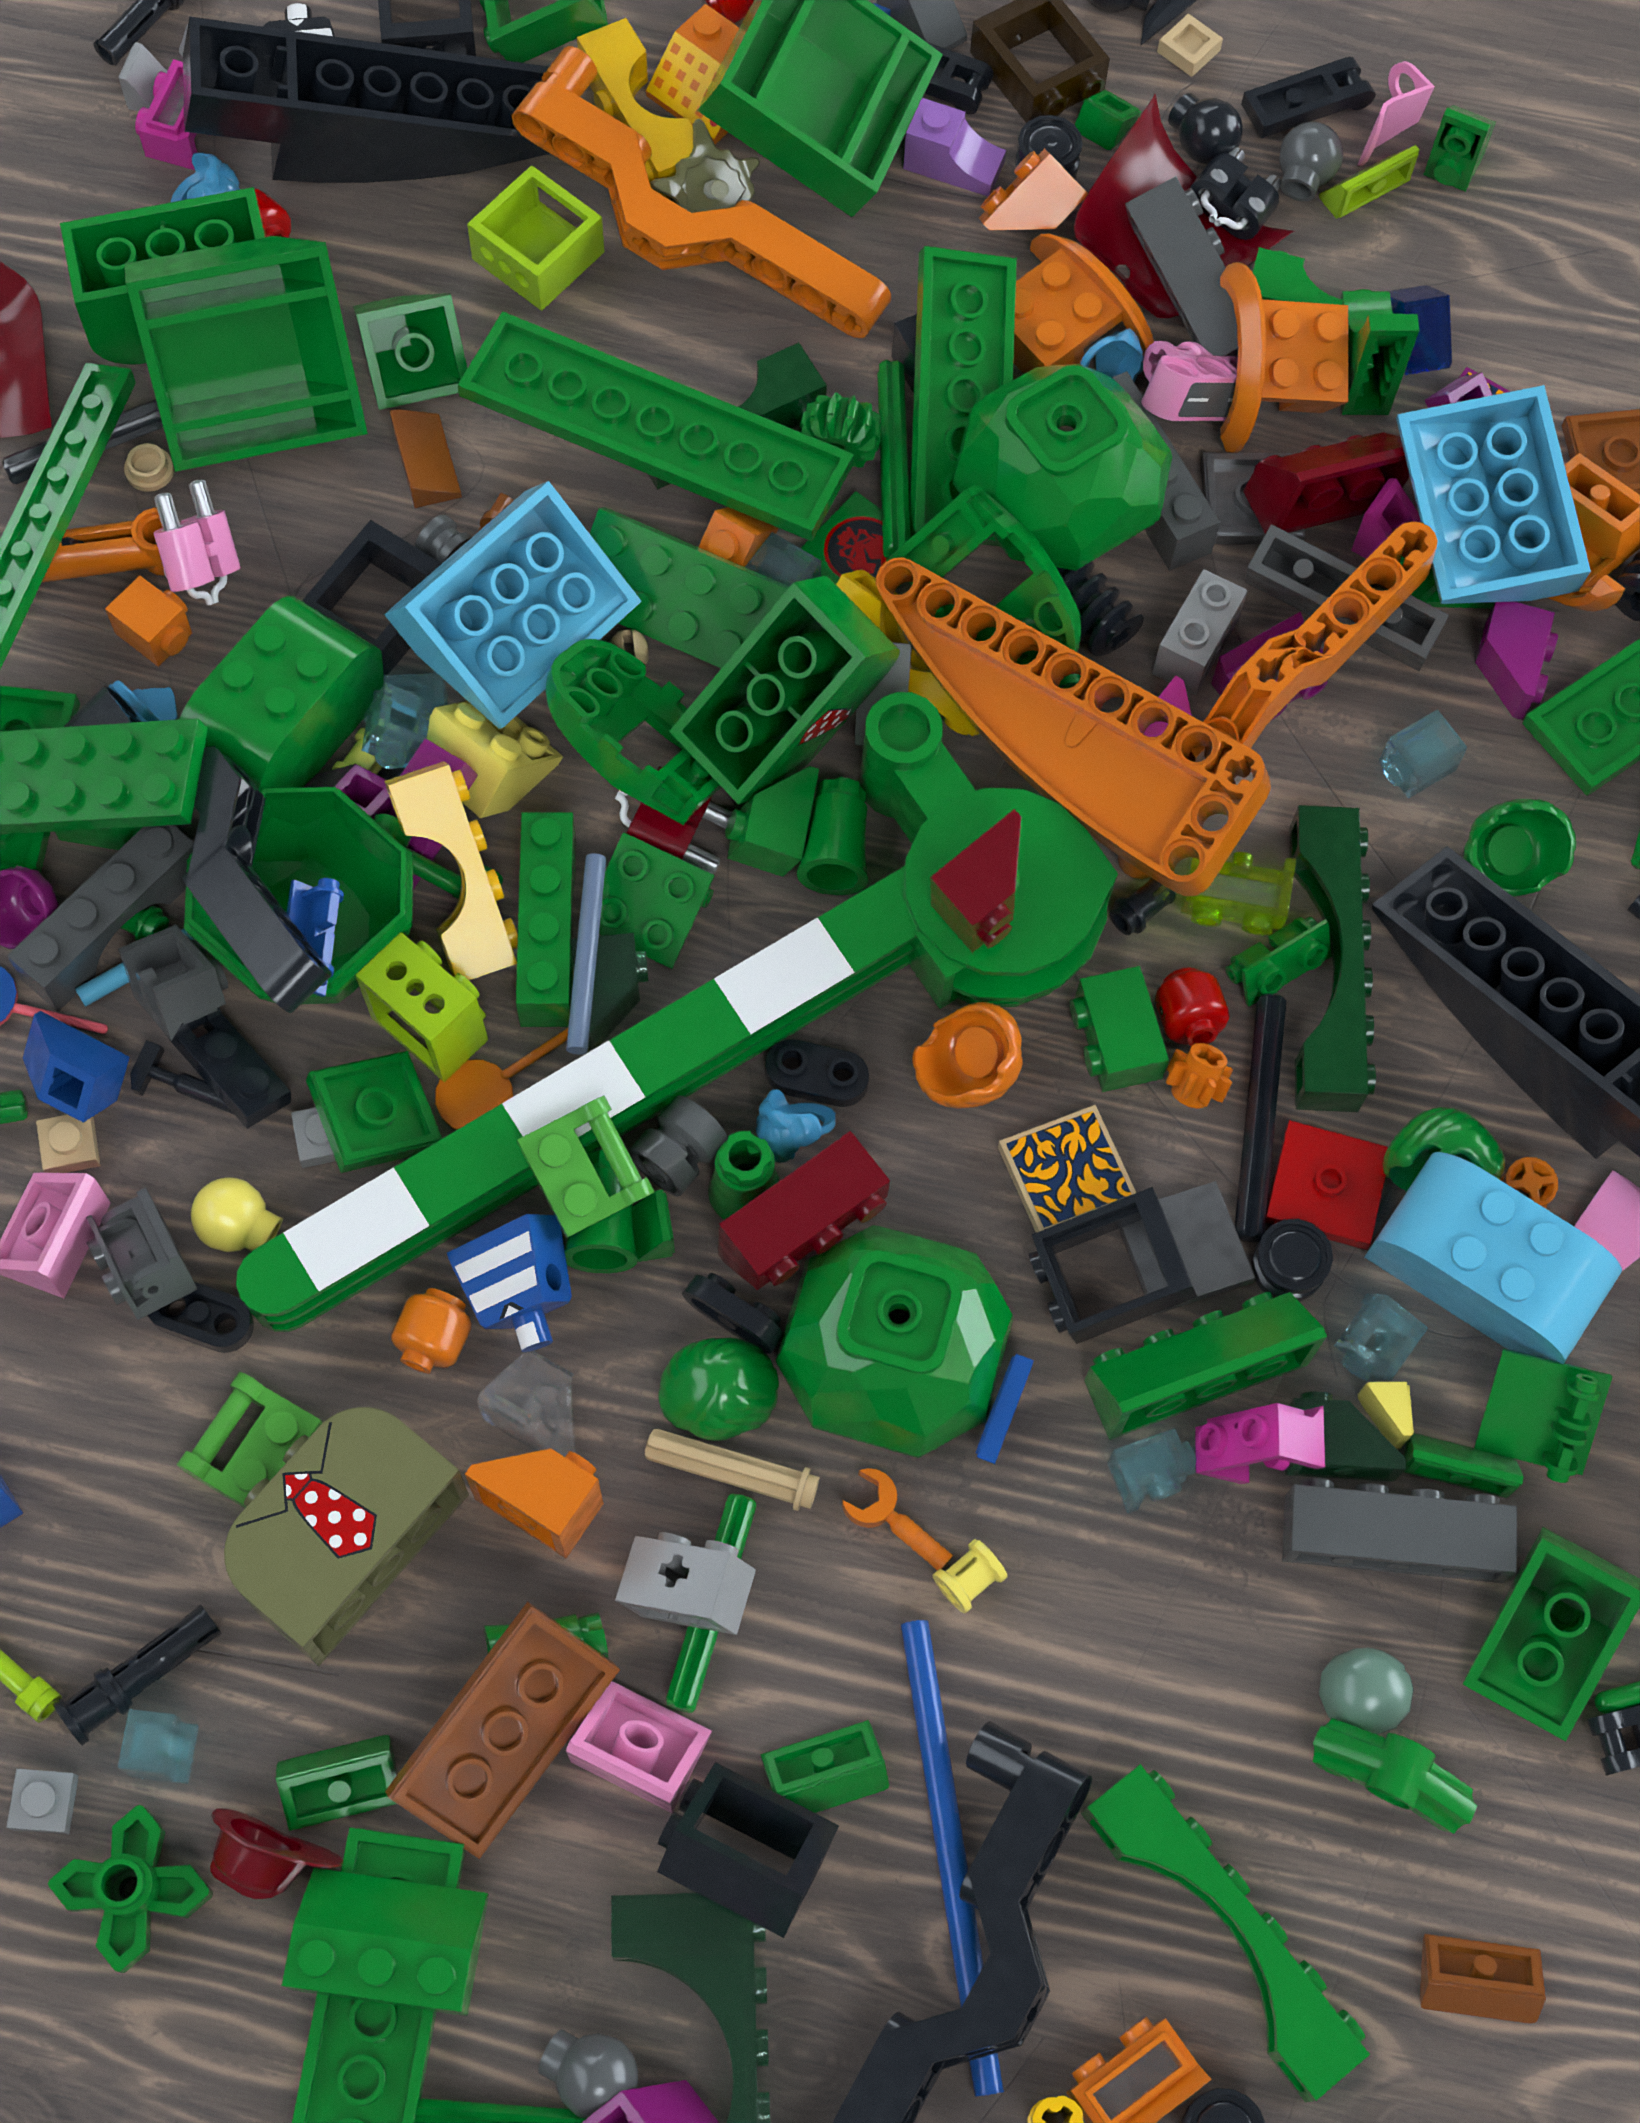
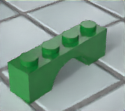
[516,812,576,1027]

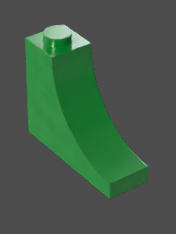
[1340,289,1419,415]

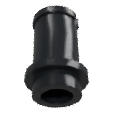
[1110,878,1176,935]

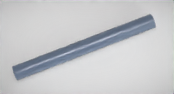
[566,853,606,1055]

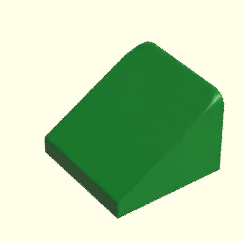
[1075,89,1141,150]
[633,1189,675,1262]

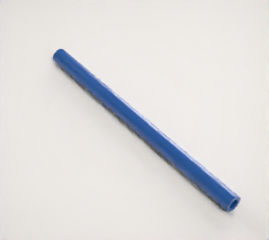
[901,1620,1004,2097]

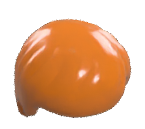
[912,1002,1023,1109]

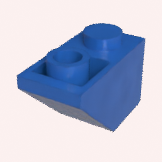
[22,1011,130,1123]

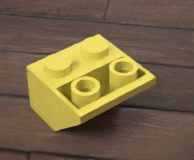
[408,701,563,818]

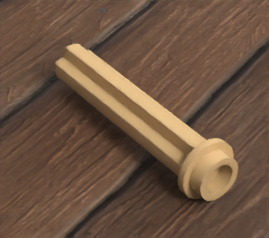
[645,1429,820,1511]

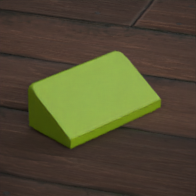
[1319,145,1420,219]

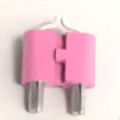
[154,480,241,605]

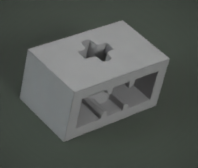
[1152,569,1248,695]
[615,1532,756,1635]

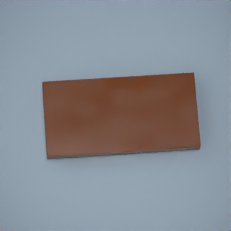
[385,1601,620,1859]

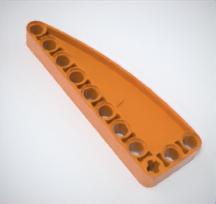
[876,557,1271,896]

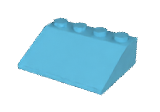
[1396,385,1591,604]
[384,481,642,729]

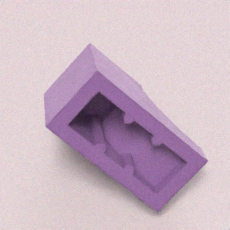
[903,98,1006,197]

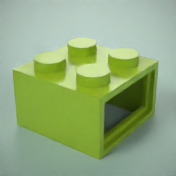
[467,165,605,311]
[355,932,489,1082]

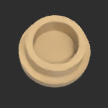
[124,443,174,492]

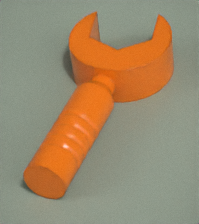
[842,1468,954,1570]

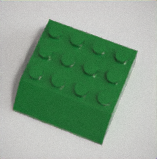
[697,0,943,217]
[125,236,368,472]

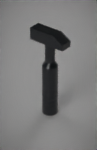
[130,1040,234,1115]

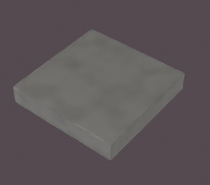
[1201,452,1305,544]
[1119,1181,1255,1315]

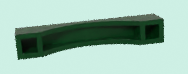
[1290,805,1376,1112]

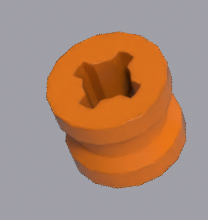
[1500,1157,1558,1208]

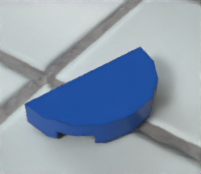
[975,1354,1034,1464]

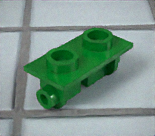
[1225,916,1332,1007]

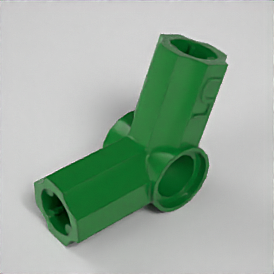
[1312,1718,1477,1834]

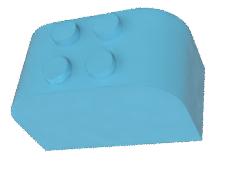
[1364,1152,1622,1364]

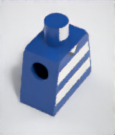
[447,1214,572,1352]

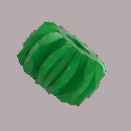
[800,392,882,468]

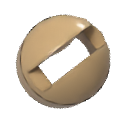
[610,629,649,664]

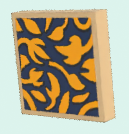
[998,1105,1136,1233]

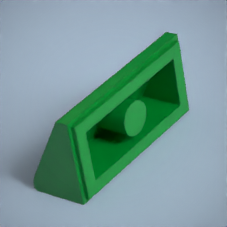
[1401,1433,1524,1498]
[760,1720,889,1813]
[275,1735,398,1831]

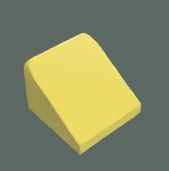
[1357,1382,1414,1449]

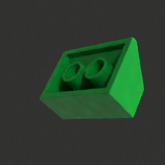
[281,1868,489,2016]

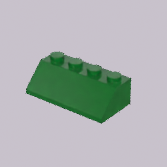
[1084,1292,1327,1440]

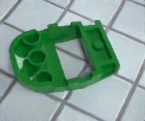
[886,484,1081,665]
[546,639,721,825]

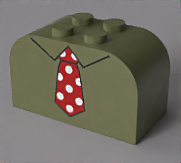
[224,1407,469,1667]

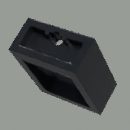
[378,0,476,56]
[302,520,442,679]
[1029,1187,1198,1344]
[657,1762,839,1938]

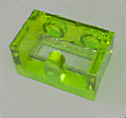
[1180,852,1296,936]

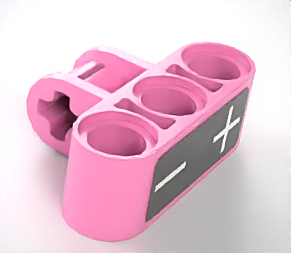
[1141,341,1238,421]

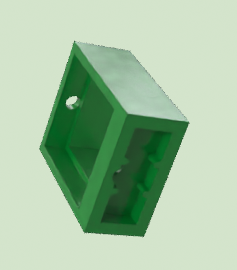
[479,0,608,63]

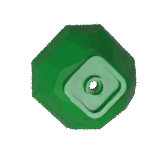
[953,363,1172,571]
[184,787,413,1004]
[775,1225,1014,1458]

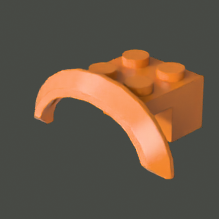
[1013,233,1154,374]
[1220,262,1348,453]
[1548,453,1640,612]

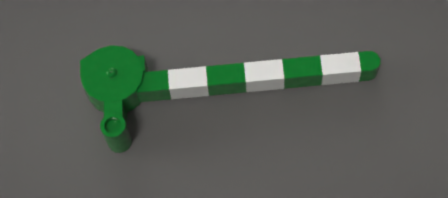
[236,692,1118,1332]

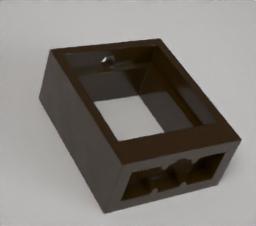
[970,0,1110,123]

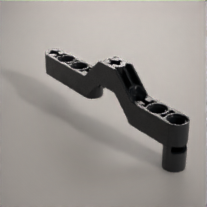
[64,685,332,1014]
[832,1721,1092,2123]

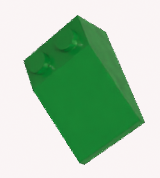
[1462,1527,1640,1742]

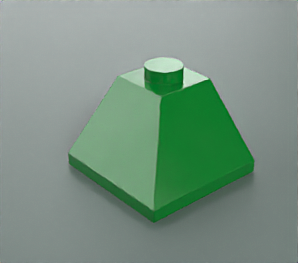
[353,293,467,410]

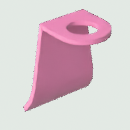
[1357,61,1435,166]
[1574,1170,1640,1271]

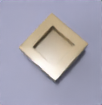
[1157,13,1223,77]
[36,1114,101,1173]

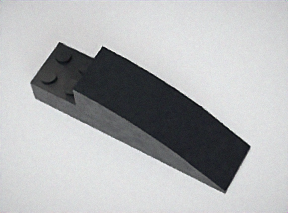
[183,16,550,183]
[1372,846,1640,1159]

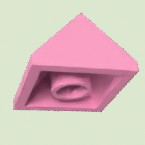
[0,1173,111,1298]
[566,1681,712,1813]

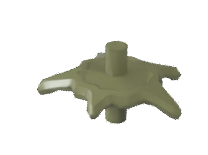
[651,119,760,213]

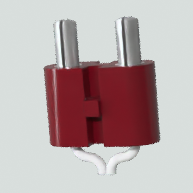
[615,766,732,874]

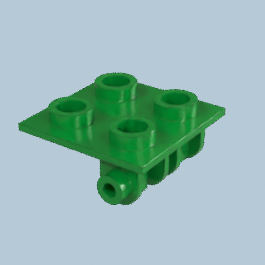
[599,832,715,969]
[1474,1348,1613,1483]

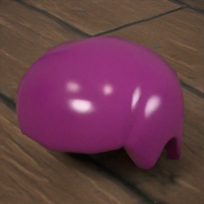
[0,865,59,949]

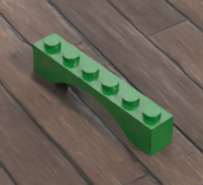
[1081,1764,1370,2102]

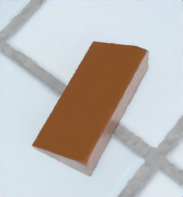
[389,409,462,508]
[1420,1934,1546,2024]

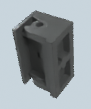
[86,1188,197,1320]

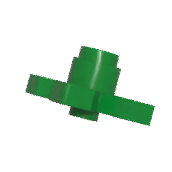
[48,1805,213,1973]

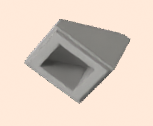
[118,42,167,111]

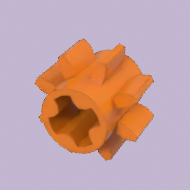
[1165,1043,1233,1109]

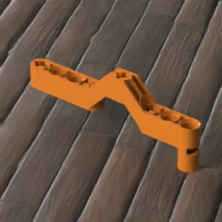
[512,46,891,338]
[1118,521,1438,879]

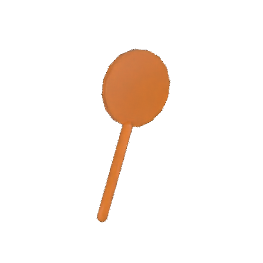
[435,1028,568,1130]

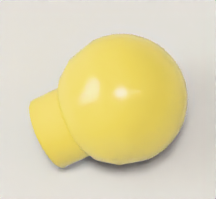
[191,1177,283,1252]

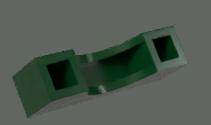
[648,342,827,490]

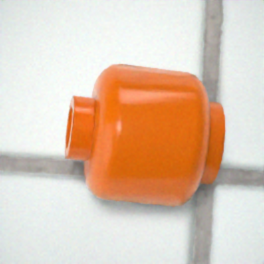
[391,1288,472,1374]

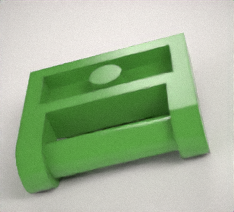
[516,1095,655,1238]
[177,1372,322,1508]

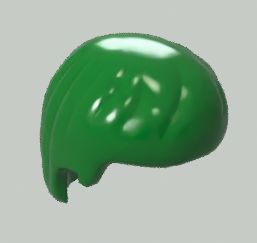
[1463,799,1576,897]
[1383,1107,1505,1192]
[658,1337,779,1441]

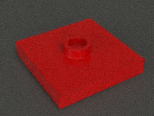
[1266,1120,1388,1250]

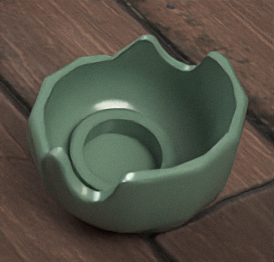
[1319,1647,1414,1735]

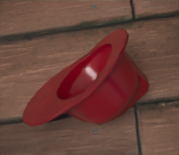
[210,1808,343,1899]

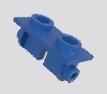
[287,878,344,997]

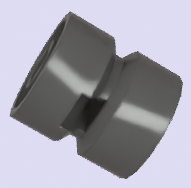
[628,1095,728,1197]

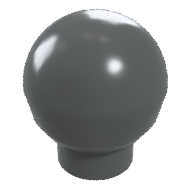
[1279,122,1343,201]
[538,2029,638,2120]

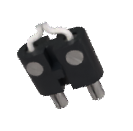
[1190,147,1281,240]

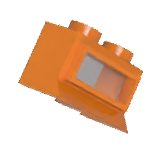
[1066,2016,1212,2123]

